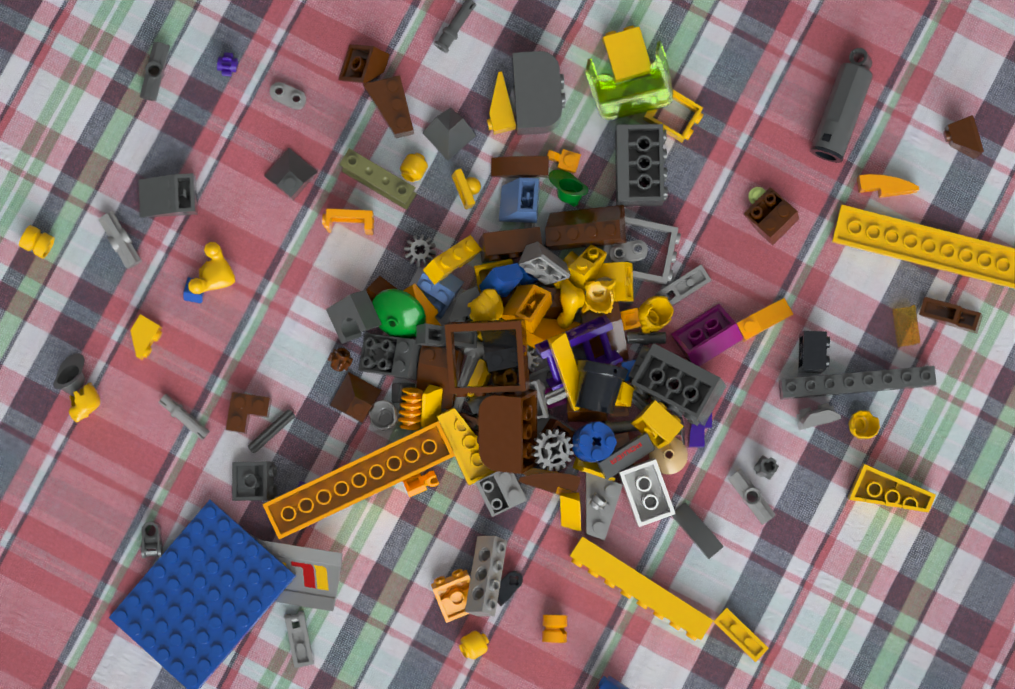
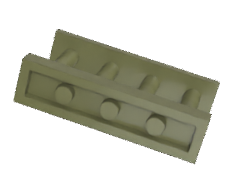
[339,148,417,210]

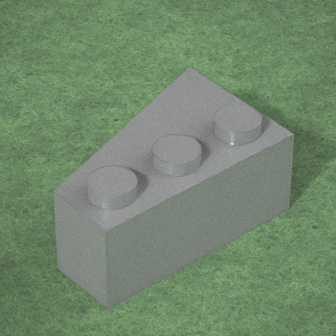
[585,473,623,540]

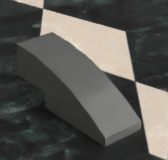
[416,324,477,349]
[671,503,724,559]

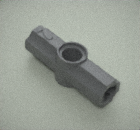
[140,42,170,101]
[753,455,779,480]

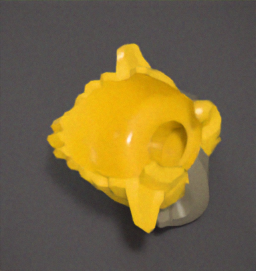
[581,277,616,314]

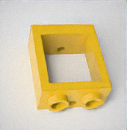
[643,84,704,143]

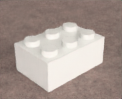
[619,458,675,527]

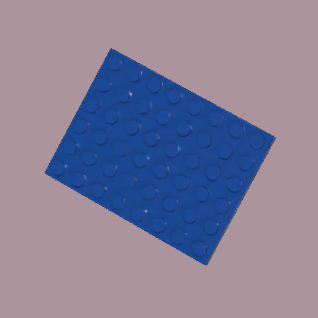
[109,500,296,689]

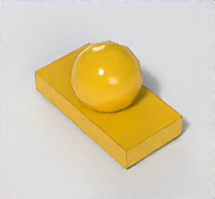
[451,168,481,210]

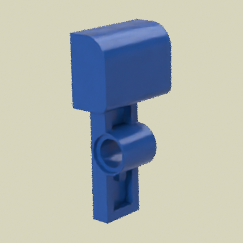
[479,263,538,298]

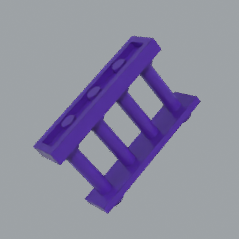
[535,315,623,391]

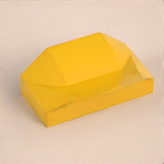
[467,359,491,398]

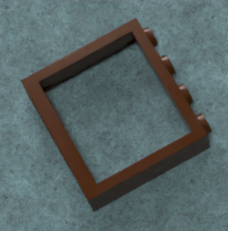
[445,319,530,397]

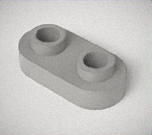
[270,82,306,110]
[610,240,648,263]

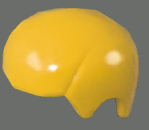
[848,410,880,439]

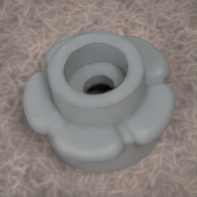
[589,492,607,510]

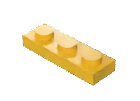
[713,608,769,662]

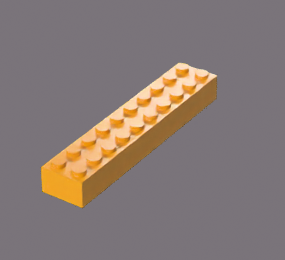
[262,421,455,540]

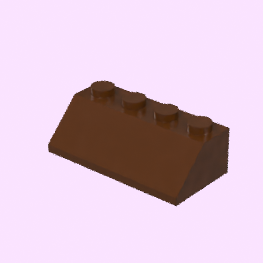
[545,205,626,251]

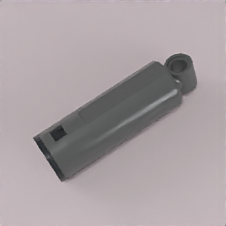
[810,48,873,163]

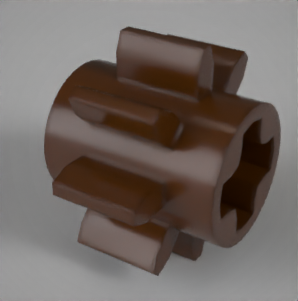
[327,348,353,371]

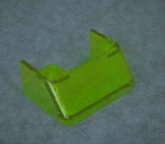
[585,41,673,120]

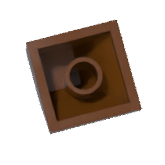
[338,44,390,83]
[943,115,984,159]
[330,372,382,424]

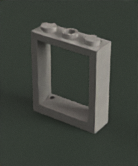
[603,217,681,286]

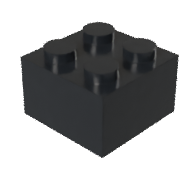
[798,331,830,373]

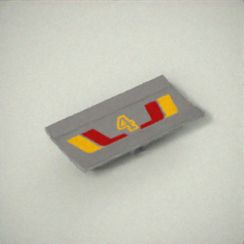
[256,539,343,611]

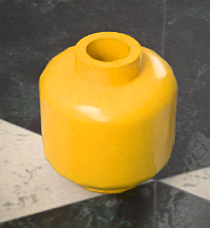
[400,153,428,182]
[459,631,489,660]

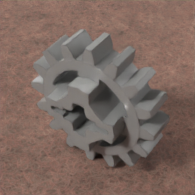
[531,429,574,471]

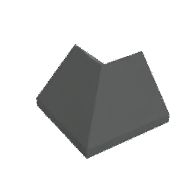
[423,108,476,161]

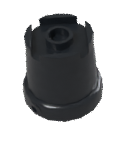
[575,359,628,414]

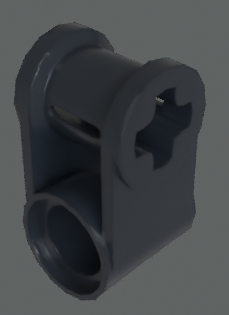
[497,571,523,606]

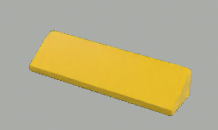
[547,332,580,411]

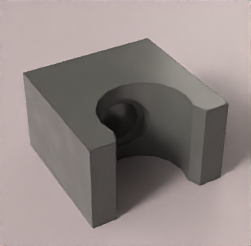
[326,290,382,344]

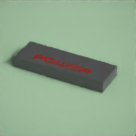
[597,432,655,480]

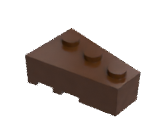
[363,75,414,138]
[479,227,542,263]

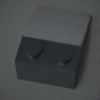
[481,318,518,374]

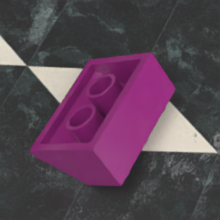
[671,304,743,367]

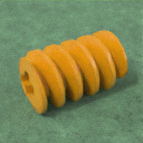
[398,388,424,430]

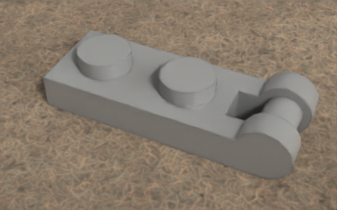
[656,265,711,306]
[284,611,314,668]

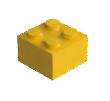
[631,400,684,449]

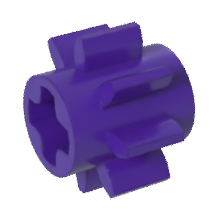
[217,52,238,77]

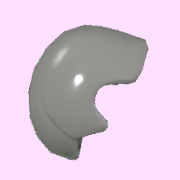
[369,400,398,431]

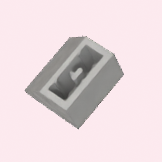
[518,242,571,285]
[475,471,527,517]

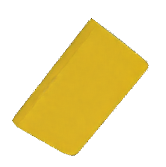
[421,385,443,427]
[560,492,581,531]

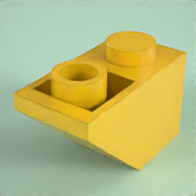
[568,245,607,291]
[130,314,162,360]

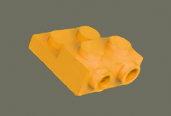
[431,569,470,623]

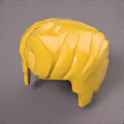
[468,289,504,321]
[638,296,674,334]
[69,382,101,422]

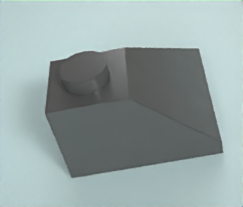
[264,148,318,201]

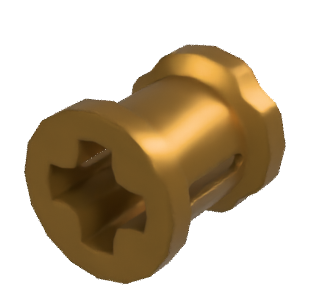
[492,370,517,385]

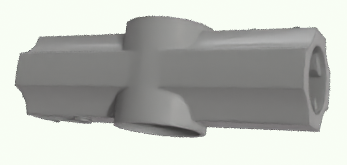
[98,211,142,269]
[727,469,776,525]

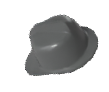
[53,353,85,396]

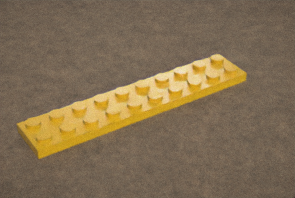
[832,205,1015,289]

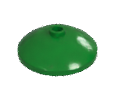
[372,289,426,339]

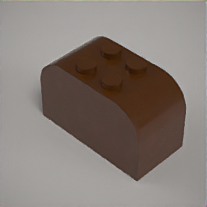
[477,389,537,474]

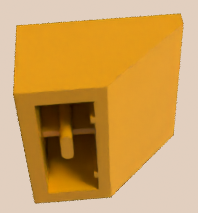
[501,284,552,333]

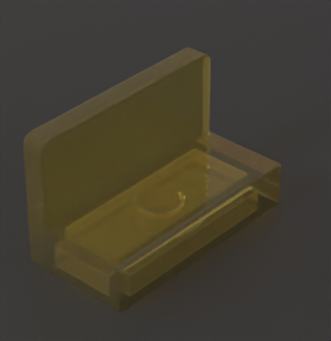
[893,305,920,347]

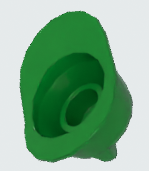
[548,169,589,207]

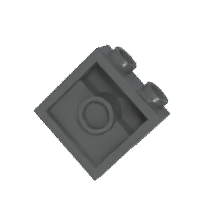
[232,461,277,501]

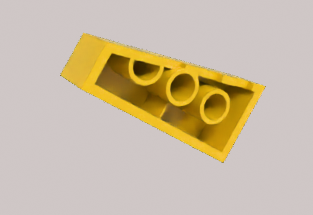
[847,463,936,513]

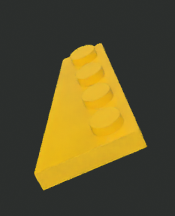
[436,408,497,486]

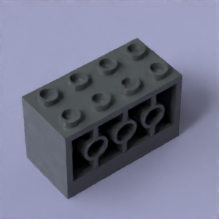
[615,124,668,207]
[631,343,726,426]

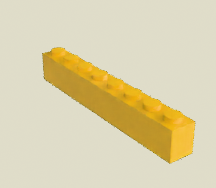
[570,536,714,641]

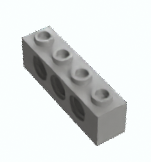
[465,536,507,616]

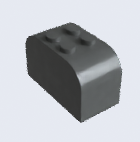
[512,51,566,135]

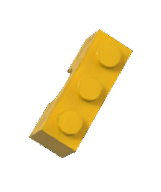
[423,235,482,285]

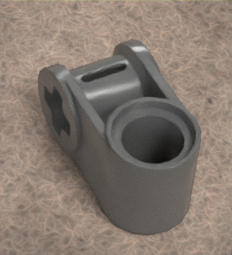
[141,521,163,559]

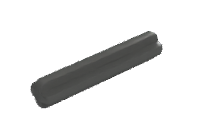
[248,409,295,453]

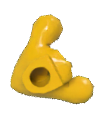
[188,242,235,294]
[553,278,585,329]

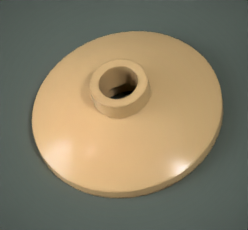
[649,437,688,474]

